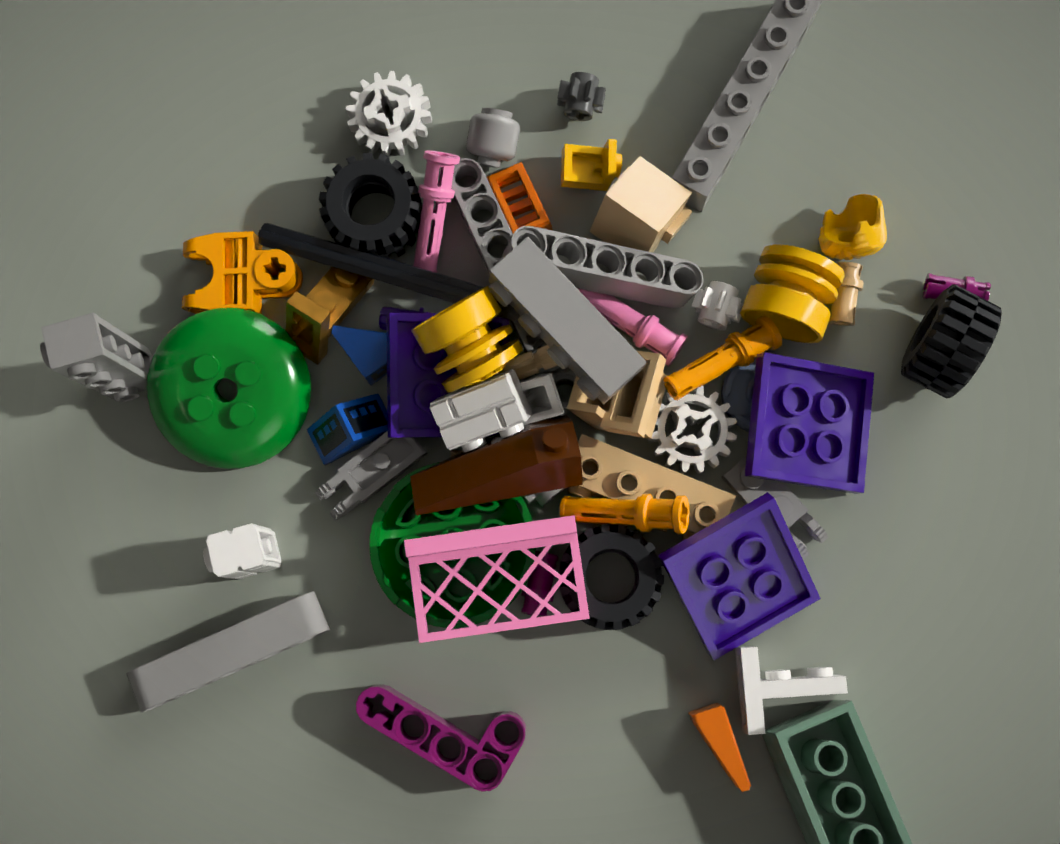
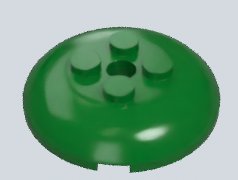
[147,308,312,469]
[369,462,536,628]

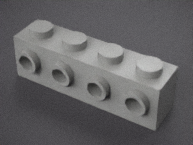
[488,237,647,404]
[40,313,152,402]

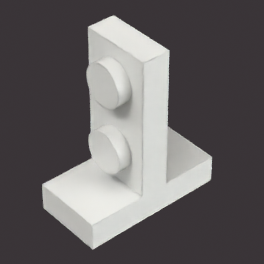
[735,646,848,735]

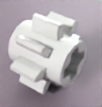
[691,281,743,330]

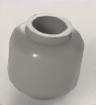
[466,108,520,168]

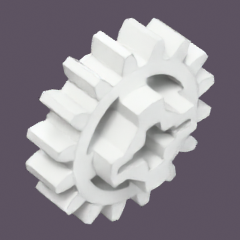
[346,71,432,157]
[648,386,737,474]

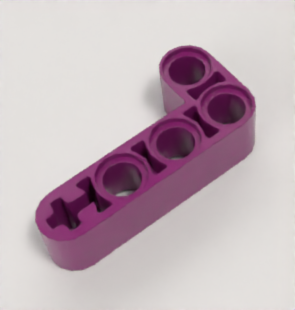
[356,684,526,792]

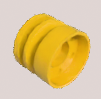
[740,244,845,343]
[411,286,524,393]

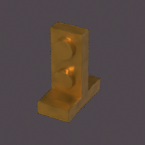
[285,267,374,365]

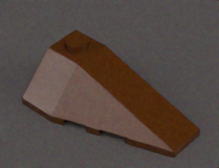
[410,414,583,515]

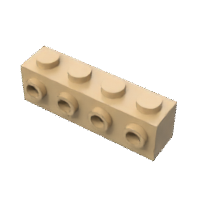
[568,434,736,540]

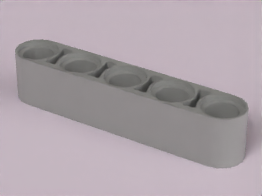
[502,226,704,308]
[126,592,330,713]

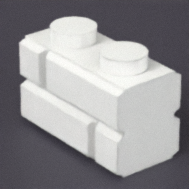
[430,369,532,452]
[203,523,282,579]

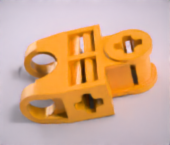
[182,231,303,314]

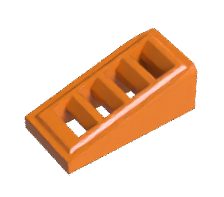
[486,162,553,233]
[688,703,751,792]

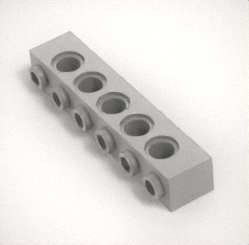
[672,0,822,212]

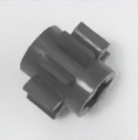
[557,72,606,121]

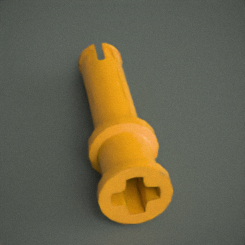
[663,316,782,401]
[560,494,689,534]

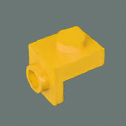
[561,139,622,191]

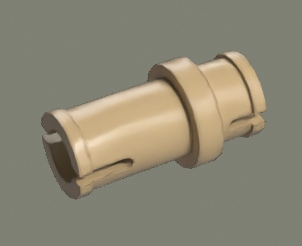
[829,262,864,326]

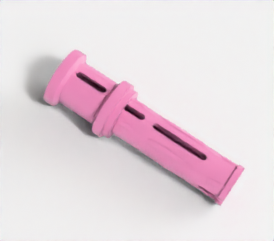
[413,150,460,273]
[577,288,688,367]

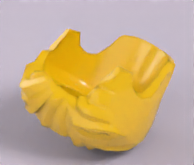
[818,194,887,260]

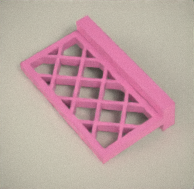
[404,515,590,643]

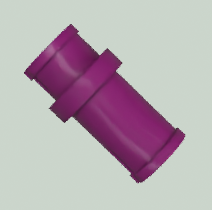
[923,273,991,301]
[521,551,558,617]

